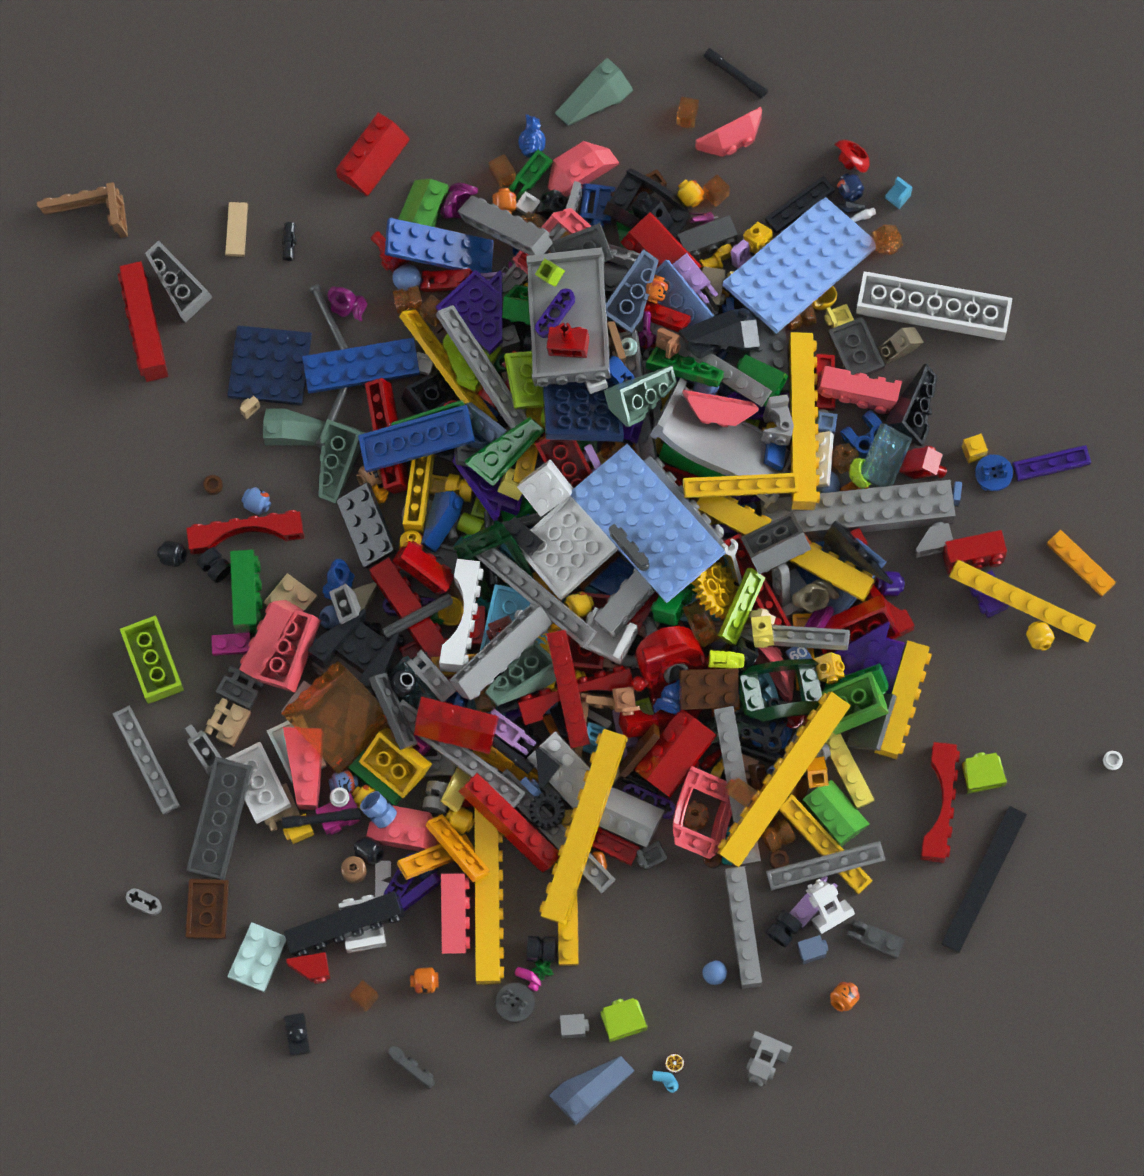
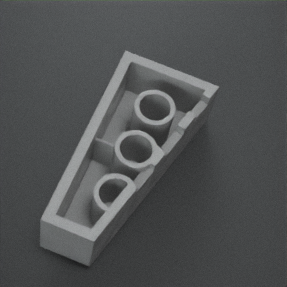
[145,240,213,323]

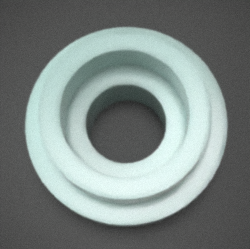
[621,338,637,357]

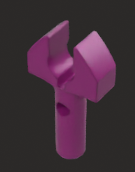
[638,311,657,348]

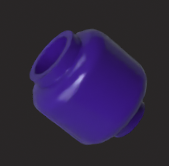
[875,571,905,596]

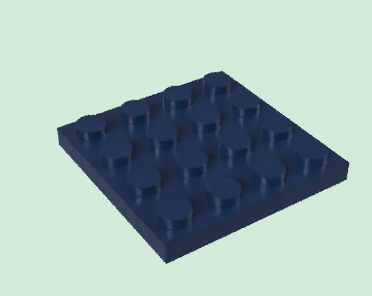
[227,325,312,405]
[543,382,624,442]

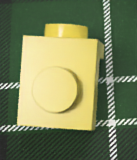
[824,304,854,328]

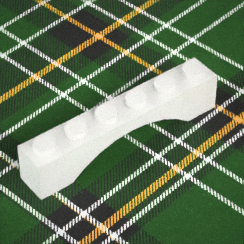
[439,559,484,673]

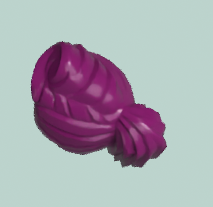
[440,182,478,219]
[328,286,367,322]

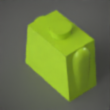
[962,752,1007,794]
[601,998,647,1042]

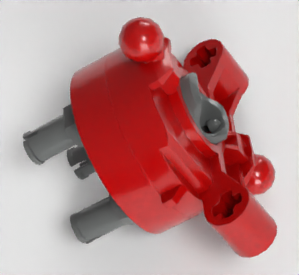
[631,618,714,710]

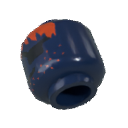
[837,173,864,202]

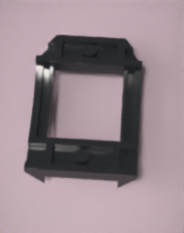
[603,168,691,240]

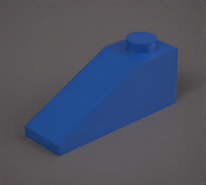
[421,491,464,552]

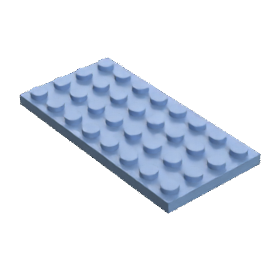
[722,197,879,334]
[571,444,726,603]

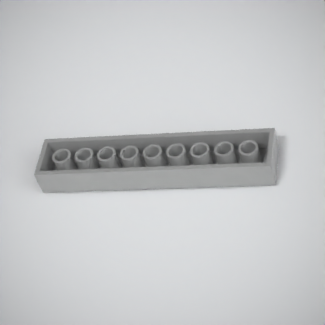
[760,480,956,538]

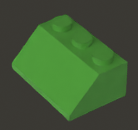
[399,179,449,227]
[822,672,889,735]
[802,780,870,847]

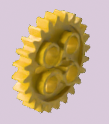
[691,562,738,619]

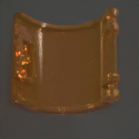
[281,661,390,774]

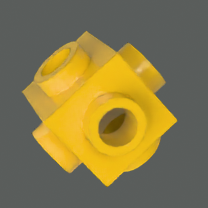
[743,222,773,254]
[814,652,845,684]

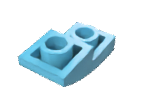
[758,673,778,706]

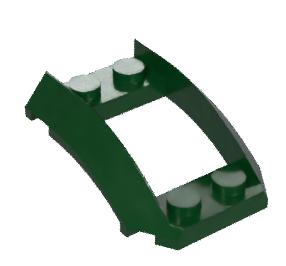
[453,520,534,601]
[738,659,822,723]

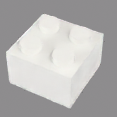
[517,459,574,517]

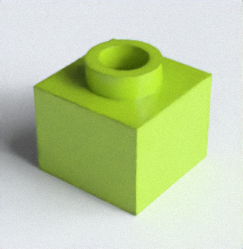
[535,258,565,287]

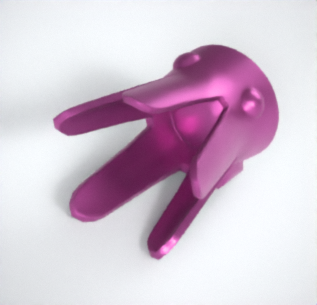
[689,211,718,227]

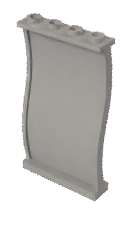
[527,248,611,387]
[649,378,791,508]

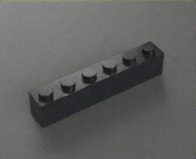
[284,891,405,957]

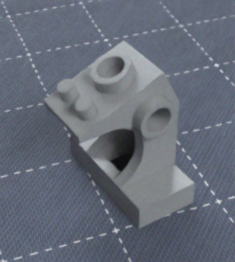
[761,394,794,445]
[746,1031,792,1087]

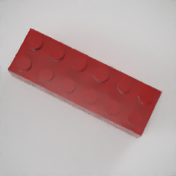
[117,261,169,382]

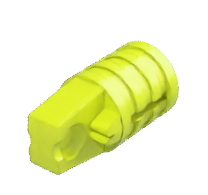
[709,650,744,669]

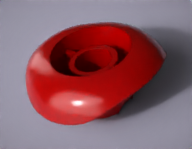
[834,140,870,173]

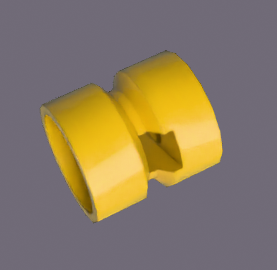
[445,473,474,503]

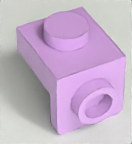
[731,239,752,268]

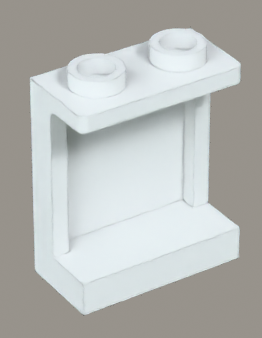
[579,607,638,665]
[339,895,386,953]

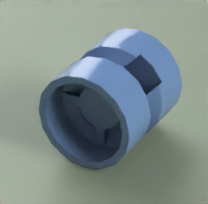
[360,791,397,828]

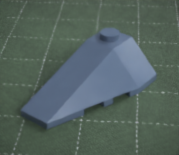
[606,249,659,333]
[549,1056,634,1125]

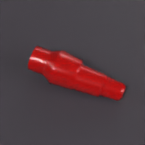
[700,749,722,771]

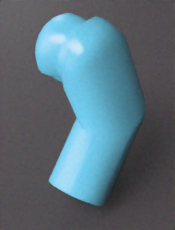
[652,1071,679,1093]

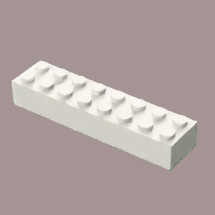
[856,271,1012,341]

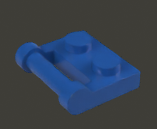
[578,183,615,224]

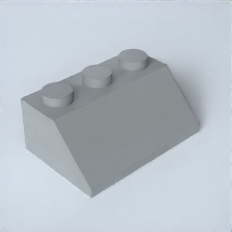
[599,787,665,847]

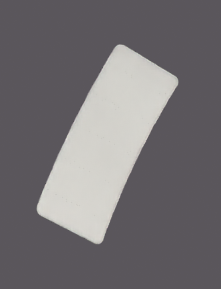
[375,861,391,897]

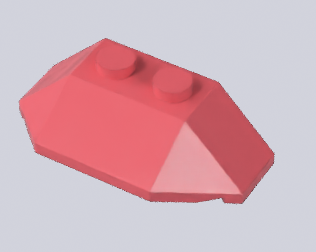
[695,107,762,157]
[548,141,619,197]
[682,389,759,427]
[754,646,795,703]
[366,805,440,852]

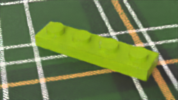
[718,568,765,645]

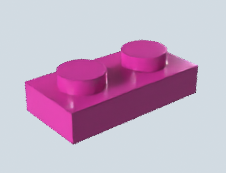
[211,633,251,656]

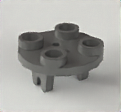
[495,983,535,1023]

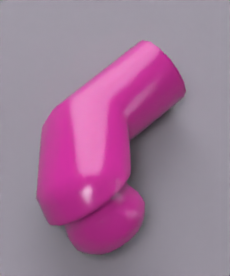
[515,967,541,992]

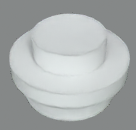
[1103,751,1123,770]
[330,788,349,807]

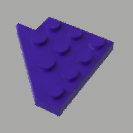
[436,270,503,355]
[452,445,523,521]
[832,621,905,694]

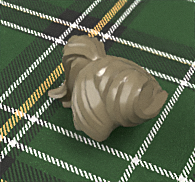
[792,580,839,613]

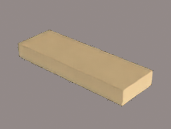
[225,202,248,257]

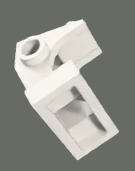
[806,879,855,934]

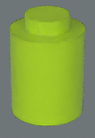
[457,512,485,535]

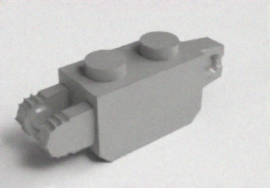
[185,724,222,776]

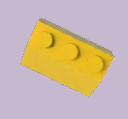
[359,728,432,798]

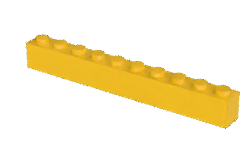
[789,332,820,510]
[697,496,875,602]
[717,692,851,867]
[539,729,628,925]
[475,808,504,985]

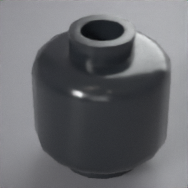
[157,541,187,567]
[389,670,416,698]
[354,836,384,865]

